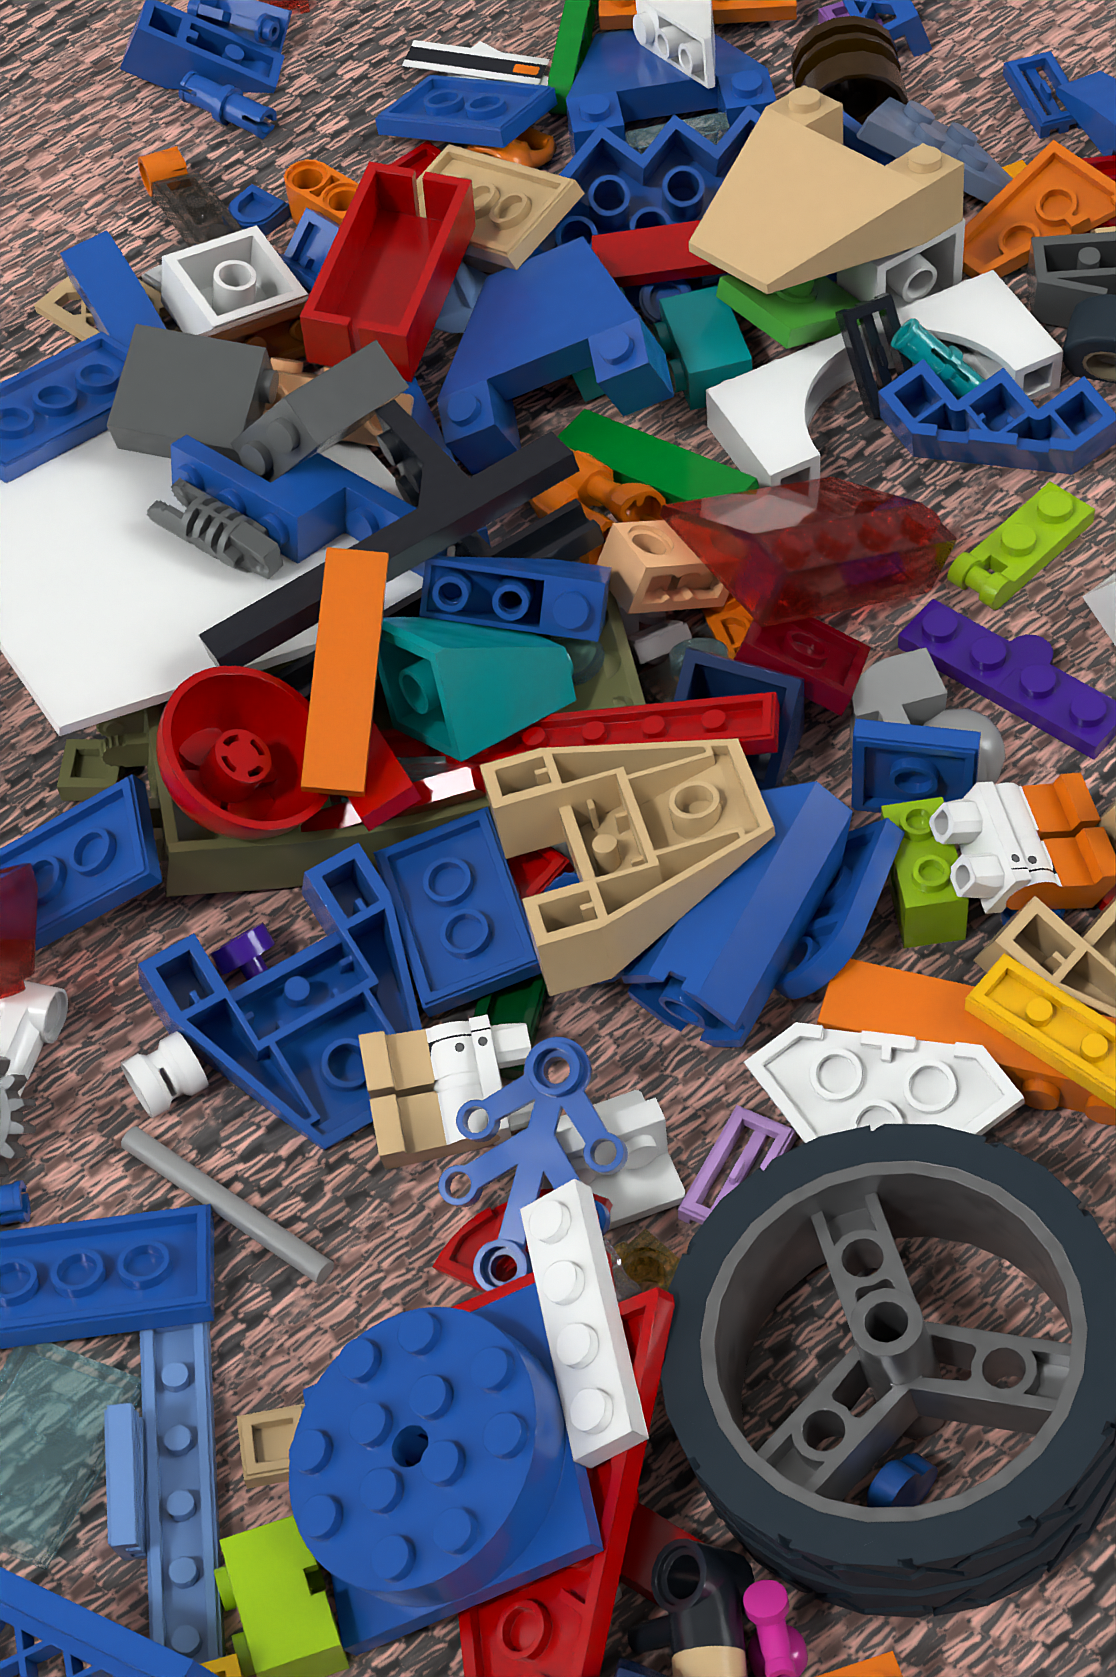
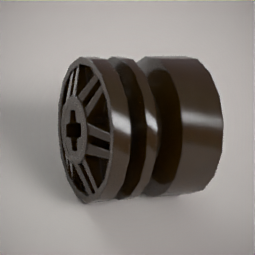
[791,16,909,125]

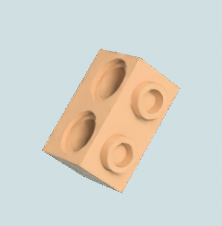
[597,517,743,614]

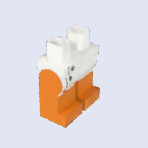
[929,772,1116,914]

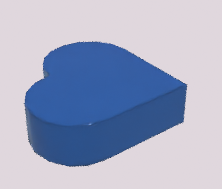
[867,1453,938,1508]

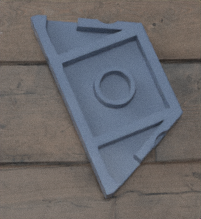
[856,97,1013,203]

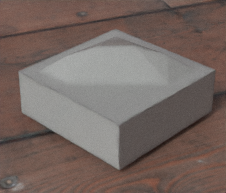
[627,619,694,665]

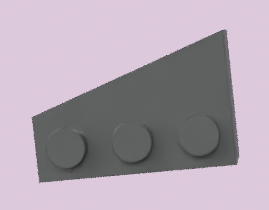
[1027,231,1116,328]

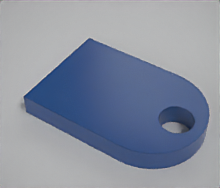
[774,818,905,999]

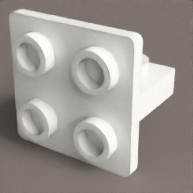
[523,1090,686,1230]

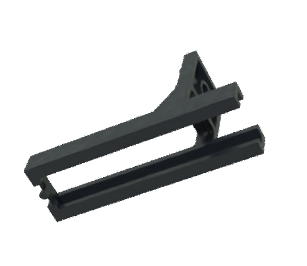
[199,399,605,702]

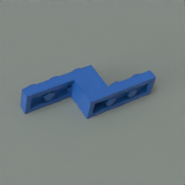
[171,434,448,577]

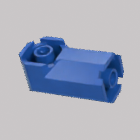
[622,781,853,1047]

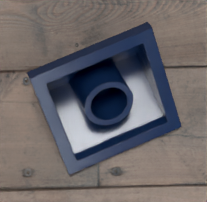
[674,647,805,790]

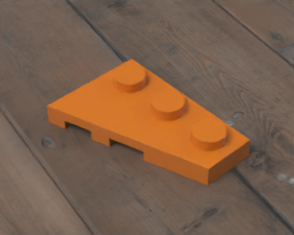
[962,139,1116,278]

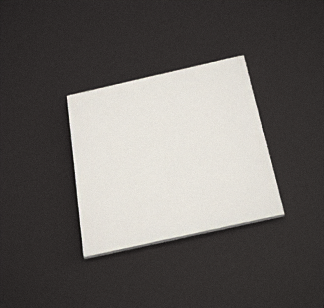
[0,429,455,736]

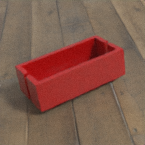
[300,161,476,382]

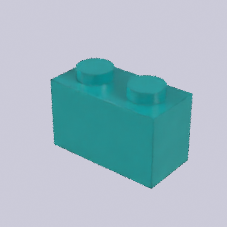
[653,286,752,411]

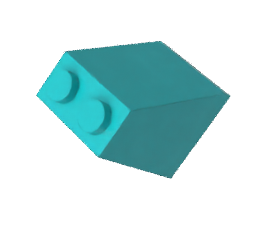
[378,617,577,762]

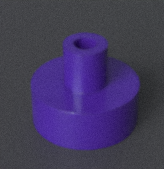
[209,922,276,981]

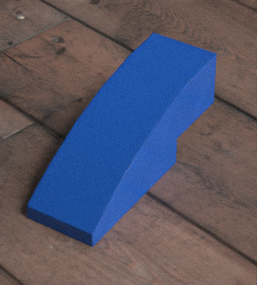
[60,230,166,348]

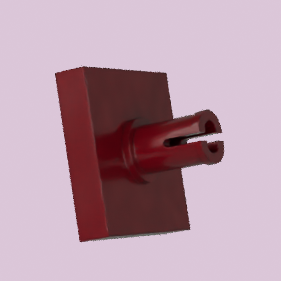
[734,593,871,716]

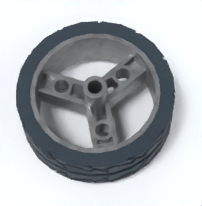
[660,1124,1116,1618]

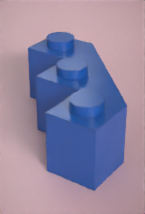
[878,359,1116,475]

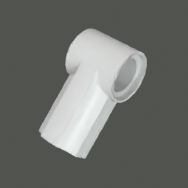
[0,976,68,1097]

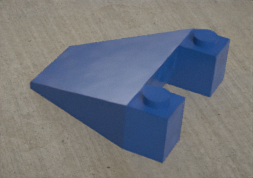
[566,28,777,157]
[437,236,674,475]
[138,842,422,1151]

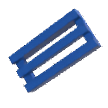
[1003,51,1081,139]

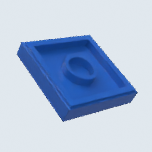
[851,719,981,813]

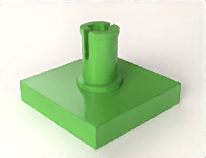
[716,274,861,349]

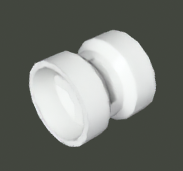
[121,1031,209,1119]

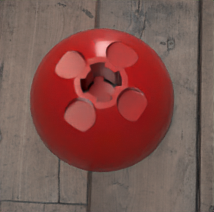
[156,666,330,840]

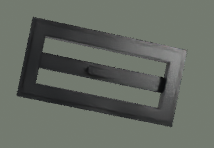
[835,293,913,418]

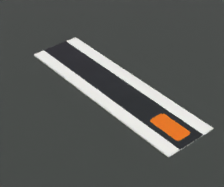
[402,40,550,85]

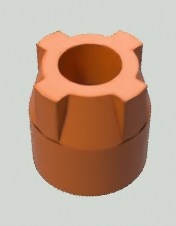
[138,146,190,197]

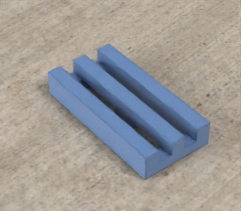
[104,1403,147,1561]

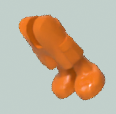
[529,446,666,565]

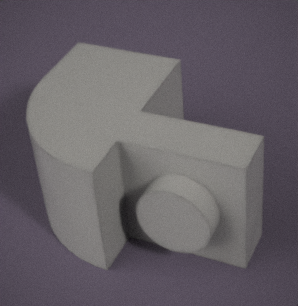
[849,648,947,749]

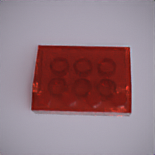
[659,476,958,628]

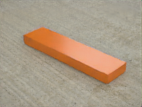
[301,547,389,797]

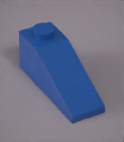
[120,0,285,93]

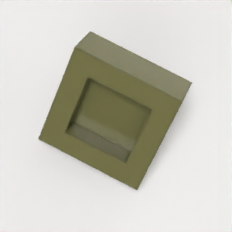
[57,739,126,801]

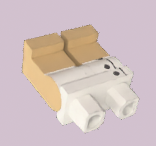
[358,1015,535,1170]

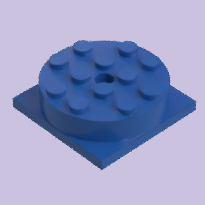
[289,1282,604,1656]

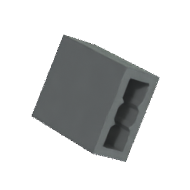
[107,324,279,467]
[230,340,409,483]

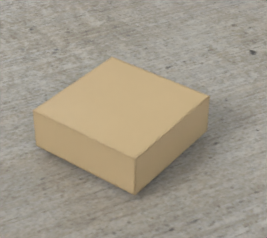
[237,1404,305,1489]

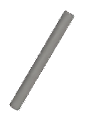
[121,1126,334,1284]

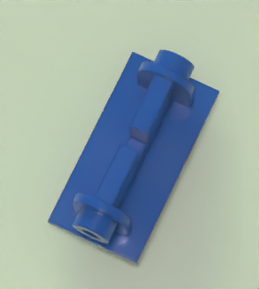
[187,0,292,54]

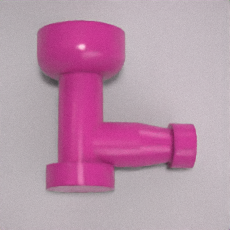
[743,1580,808,1677]

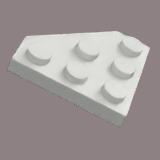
[744,1022,1025,1143]

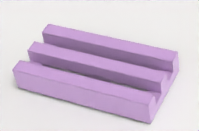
[678,1105,796,1224]

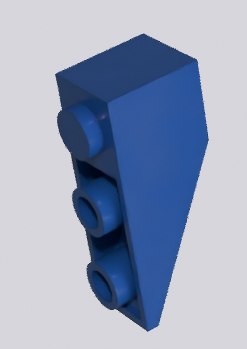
[419,556,612,642]

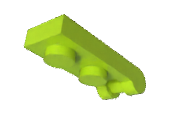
[947,481,1095,611]

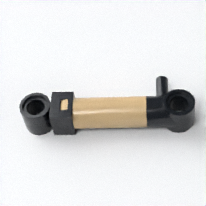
[627,1538,755,1677]

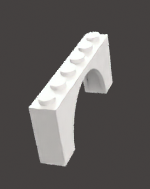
[706,270,1063,511]

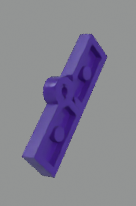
[898,599,1116,760]

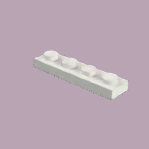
[520,1179,649,1468]

